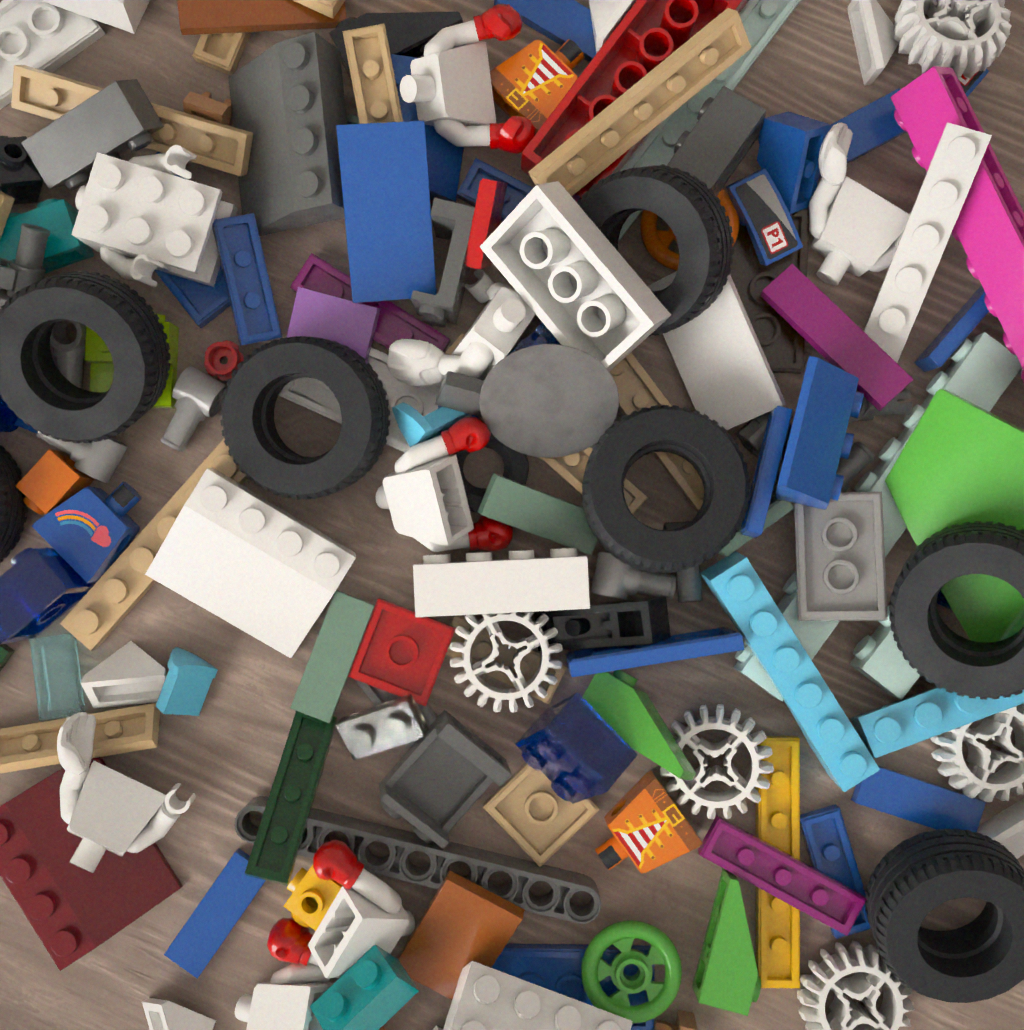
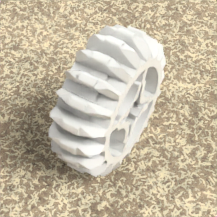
[893,0,1012,79]
[450,612,563,713]
[930,703,1024,802]
[660,704,774,819]
[797,940,915,1030]

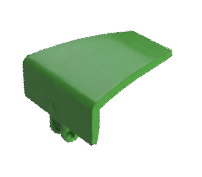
[885,389,1024,642]

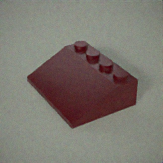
[0,757,183,971]

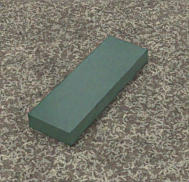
[477,473,597,555]
[290,590,375,723]

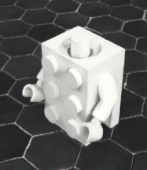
[71,145,238,288]

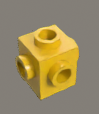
[283,865,343,931]

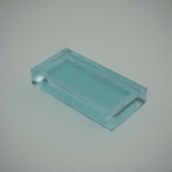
[29,633,85,721]

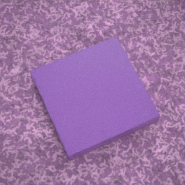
[287,287,381,363]

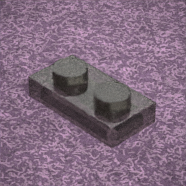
[335,694,429,760]

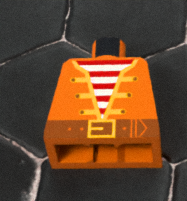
[490,39,584,133]
[595,770,703,874]

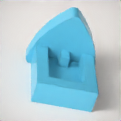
[392,402,466,447]
[155,647,218,716]

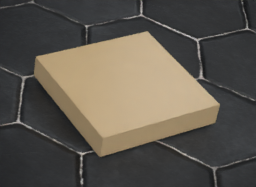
[483,748,600,867]

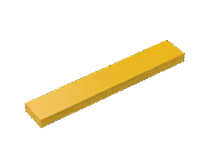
[755,736,800,988]

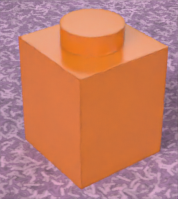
[15,449,95,515]

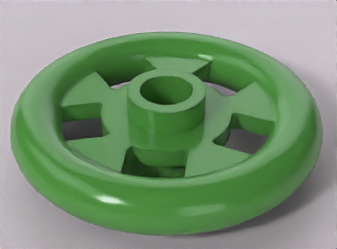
[581,920,682,1024]

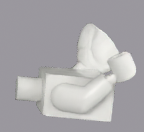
[809,122,910,286]
[387,269,535,387]
[57,712,196,873]
[235,962,342,1030]

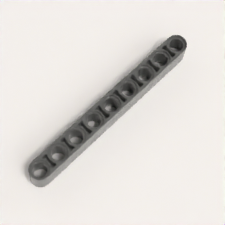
[235,796,601,924]

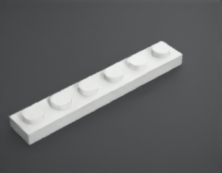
[864,122,992,363]

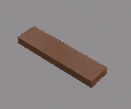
[177,0,347,35]

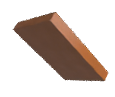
[397,871,525,1000]

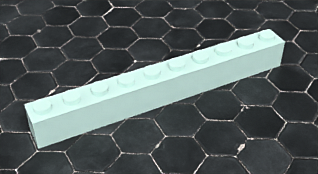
[733,332,1022,701]

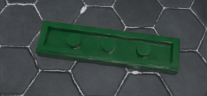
[245,711,338,886]

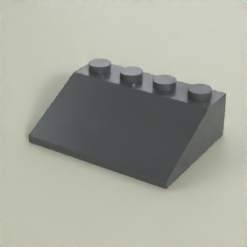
[228,32,347,236]

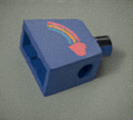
[32,481,142,583]

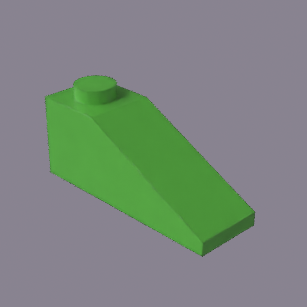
[574,670,696,781]
[692,868,761,1016]

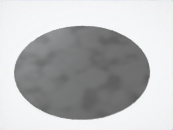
[479,344,619,458]

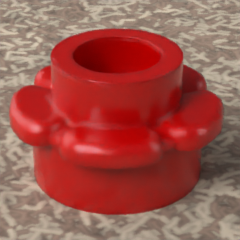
[204,340,244,381]

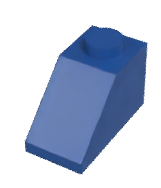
[757,111,830,214]

